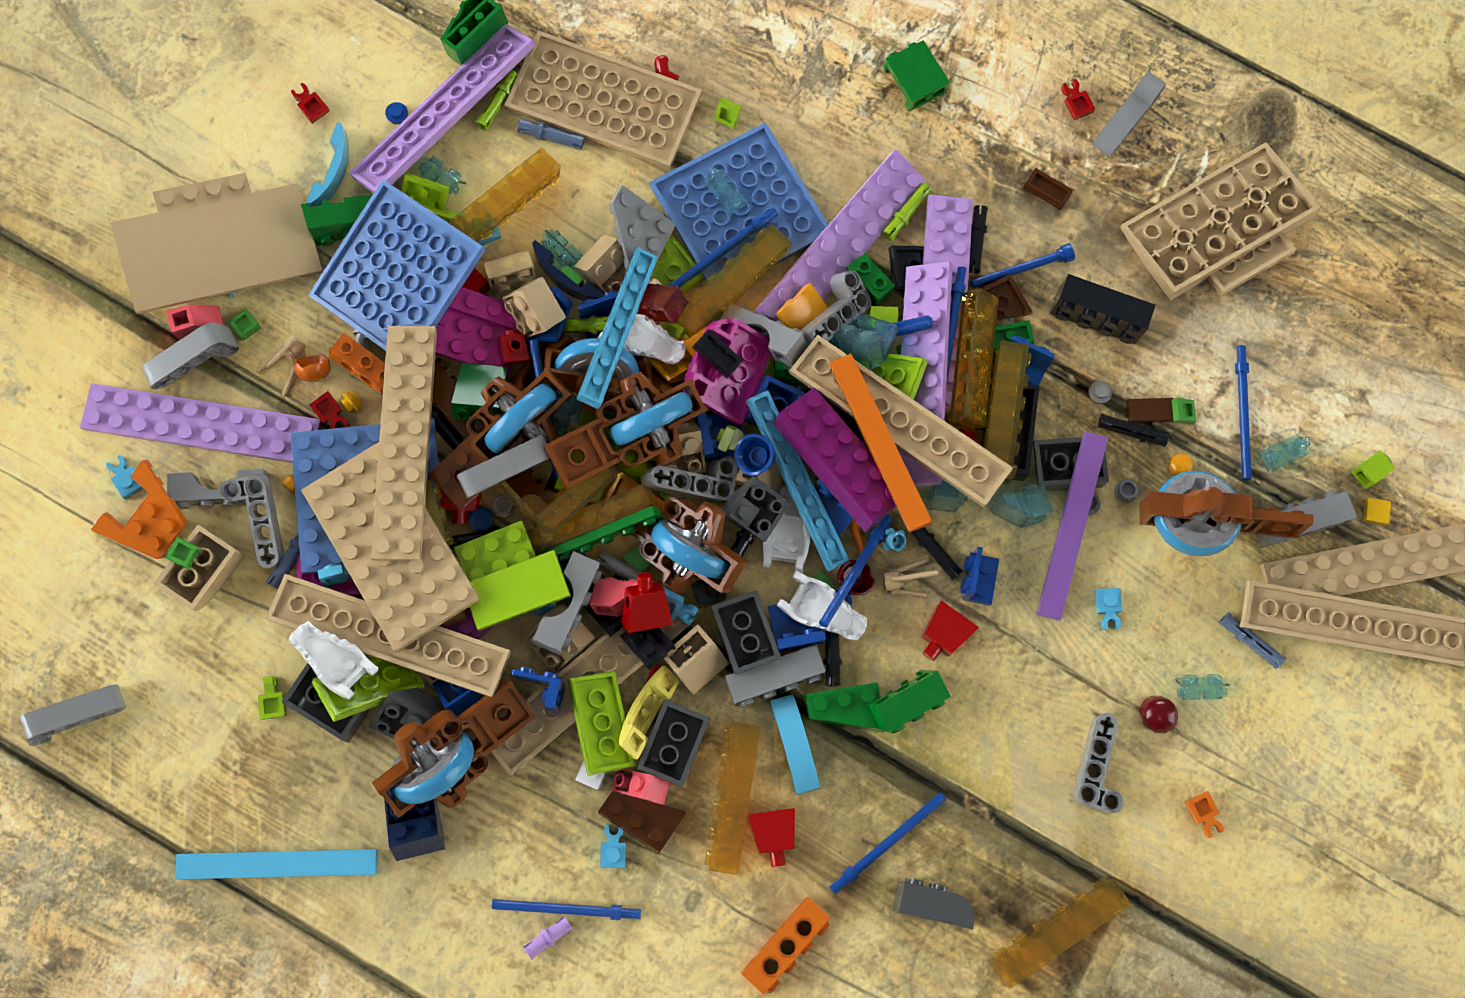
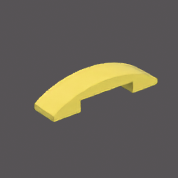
[619,666,680,760]

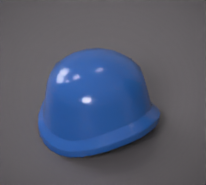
[735,434,775,476]

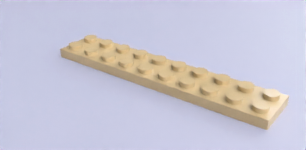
[370,326,437,561]
[789,335,1013,508]
[1260,523,1465,596]
[266,574,511,698]
[1240,580,1465,667]
[491,586,697,777]

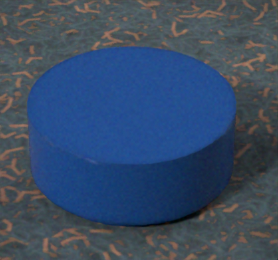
[469,508,494,532]

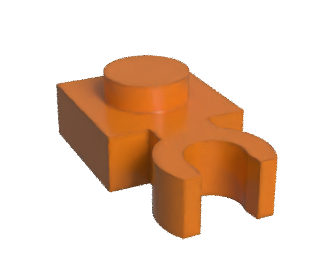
[1184,791,1224,838]

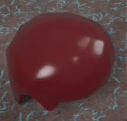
[837,559,875,595]
[1139,696,1178,733]

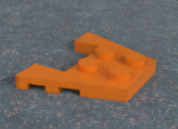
[91,459,188,559]

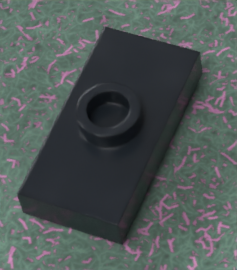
[692,329,744,379]

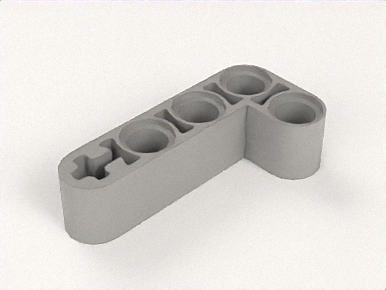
[1092,71,1166,158]
[800,270,871,346]
[142,323,239,390]
[457,434,550,498]
[641,457,737,503]
[219,474,284,568]
[20,684,126,746]
[1073,713,1124,814]

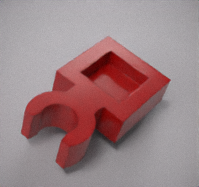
[1061,79,1095,120]
[291,83,330,124]
[309,391,350,429]

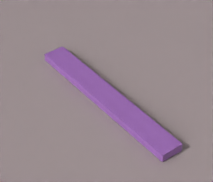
[1036,432,1108,621]

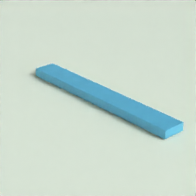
[576,247,658,409]
[746,390,849,571]
[175,849,378,879]

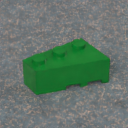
[440,0,508,65]
[301,194,373,246]
[868,669,951,734]
[804,682,884,733]

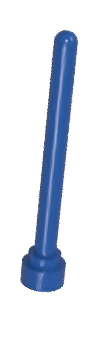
[970,243,1075,288]

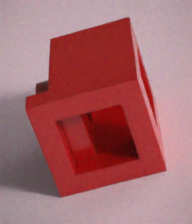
[497,329,530,366]

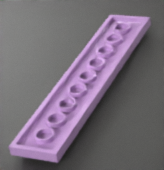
[349,24,536,194]
[753,149,926,322]
[923,195,973,414]
[897,262,952,487]
[80,383,322,463]

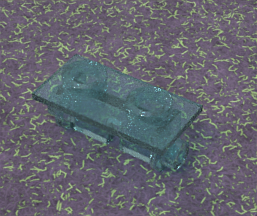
[419,155,467,195]
[704,168,749,216]
[540,229,583,270]
[552,395,582,438]
[1258,433,1310,472]
[1175,674,1230,700]

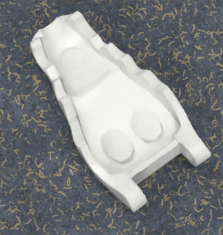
[598,314,686,365]
[762,485,810,573]
[777,571,867,641]
[289,621,378,700]

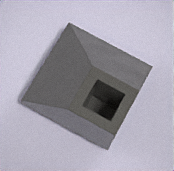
[722,476,790,542]
[368,688,439,739]

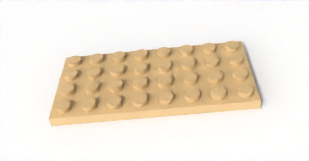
[504,30,702,169]
[301,442,481,652]

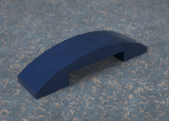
[532,240,604,301]

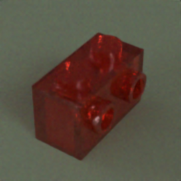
[637,284,689,324]

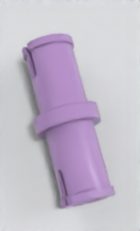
[523,916,573,960]

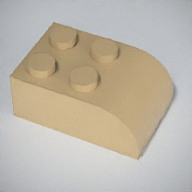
[153,525,245,611]

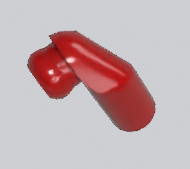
[654,55,679,81]

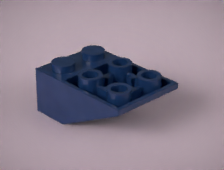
[384,789,445,861]

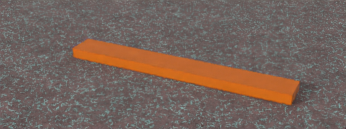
[829,353,932,533]

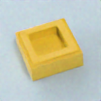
[1363,498,1391,525]

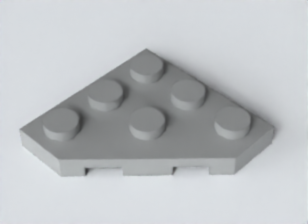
[609,185,676,269]

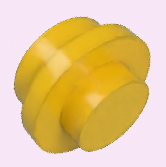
[340,391,362,413]

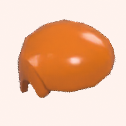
[294,355,331,382]

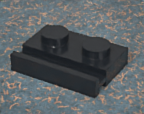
[620,628,676,670]

